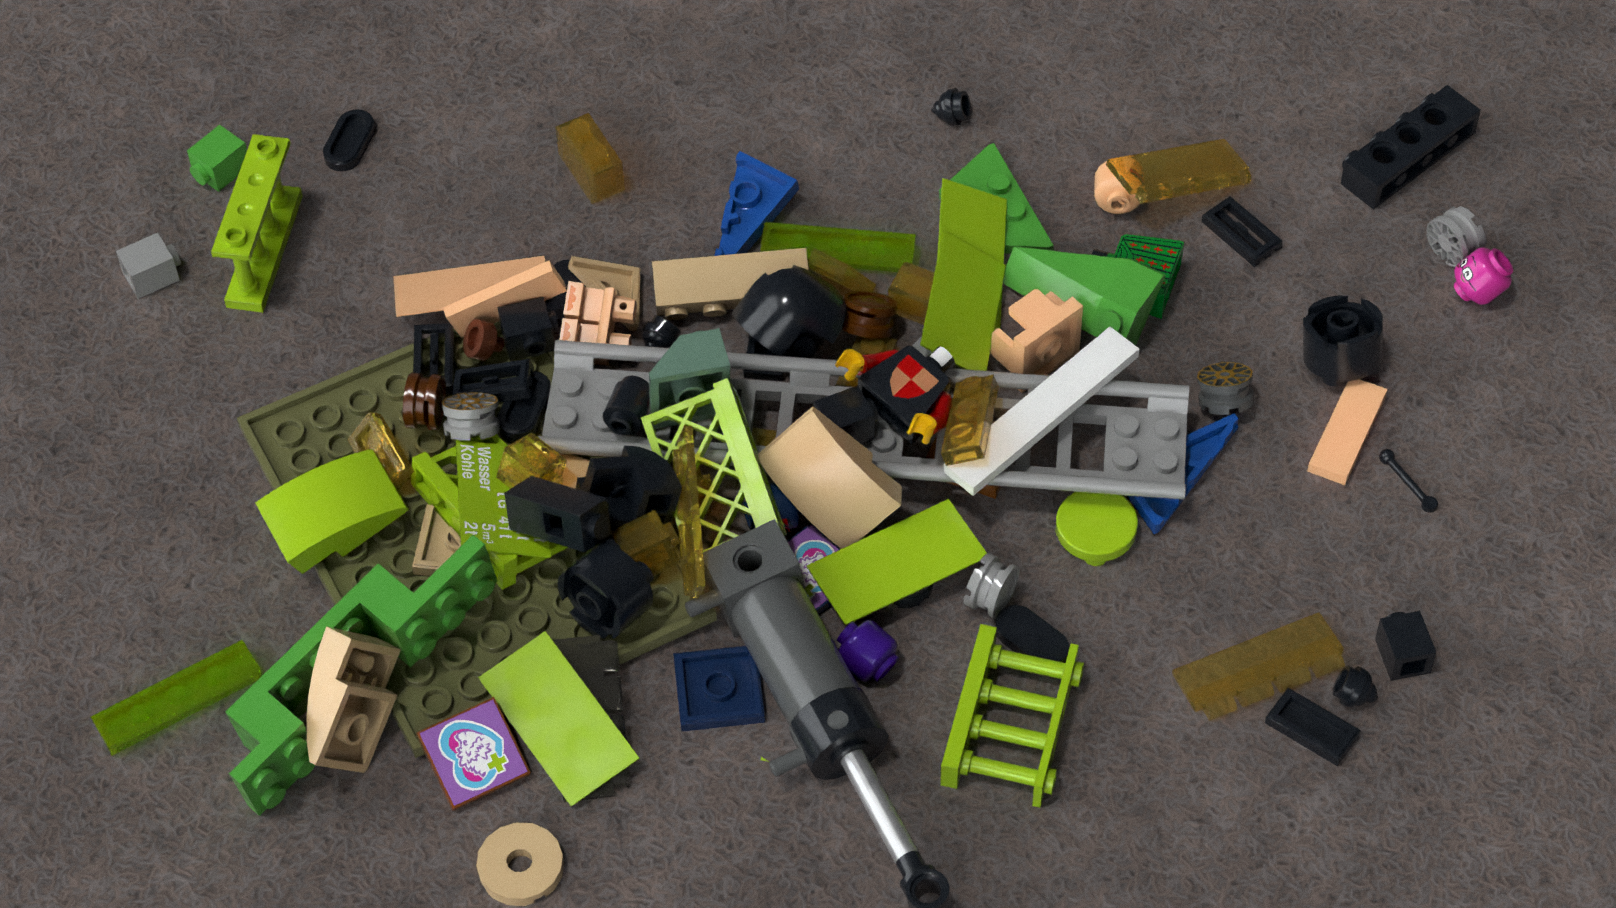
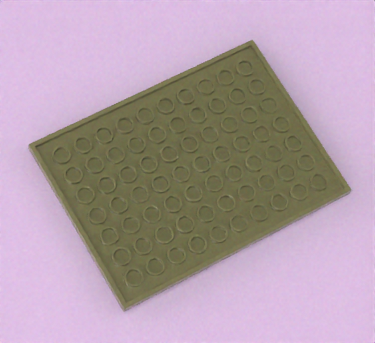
[237,321,717,758]

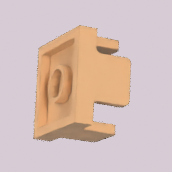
[991,289,1083,393]

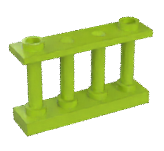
[211,134,303,313]
[940,624,1084,808]

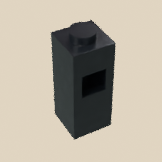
[504,476,611,552]

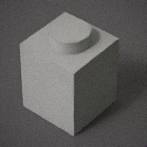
[116,233,181,299]

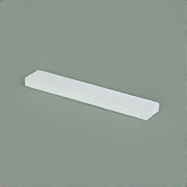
[944,327,1139,496]

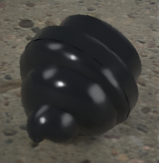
[931,88,971,126]
[642,315,681,348]
[1332,665,1378,707]

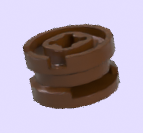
[842,291,898,338]
[403,372,446,431]

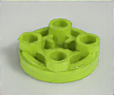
[1055,492,1138,566]

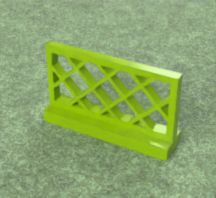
[641,378,787,566]
[411,434,568,590]

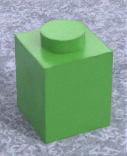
[187,125,247,192]

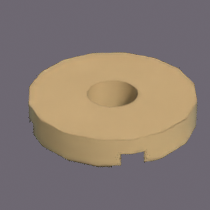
[476,822,564,906]

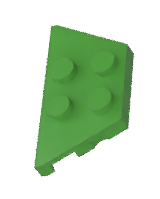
[939,143,1054,254]

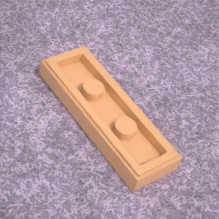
[443,260,567,338]
[1307,379,1388,485]

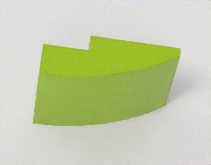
[255,449,409,574]

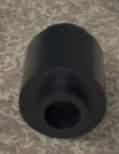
[602,375,650,435]

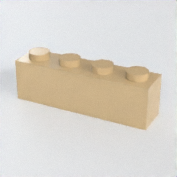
[652,248,808,320]

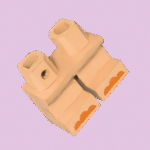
[559,281,637,365]

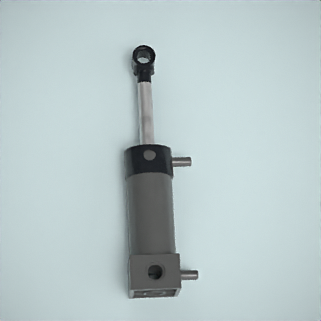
[684,519,953,908]

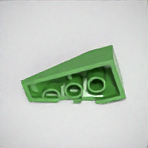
[1003,246,1166,345]

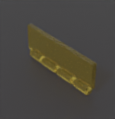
[1106,139,1251,204]
[672,426,706,599]
[1172,612,1345,721]

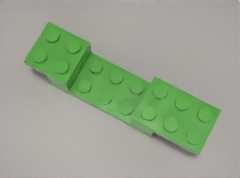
[225,535,498,815]

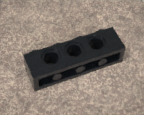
[1340,85,1481,210]

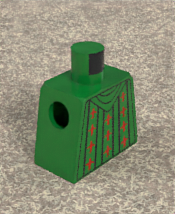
[1092,234,1184,319]

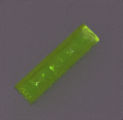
[760,222,916,273]
[91,640,262,756]

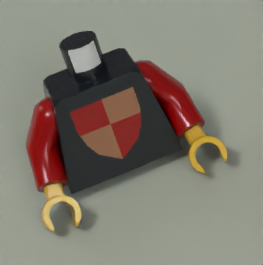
[835,346,955,445]

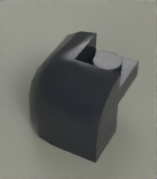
[731,265,846,358]
[575,445,682,551]

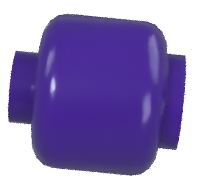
[837,620,899,682]

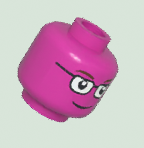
[1454,247,1513,305]

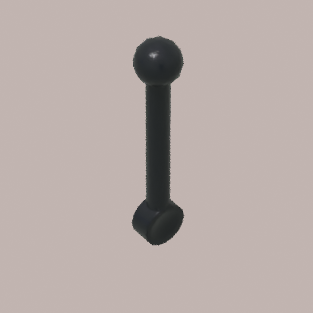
[1379,449,1438,513]

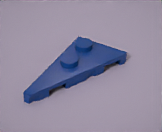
[714,151,799,256]
[1127,413,1238,534]

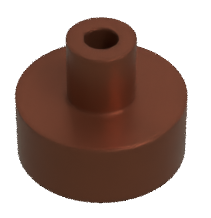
[463,319,504,361]

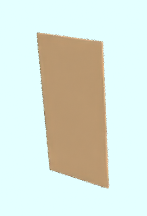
[394,256,545,317]

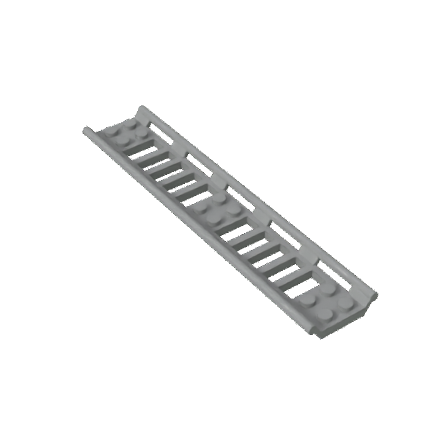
[537,340,1189,500]

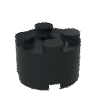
[1303,295,1383,387]
[557,538,654,639]

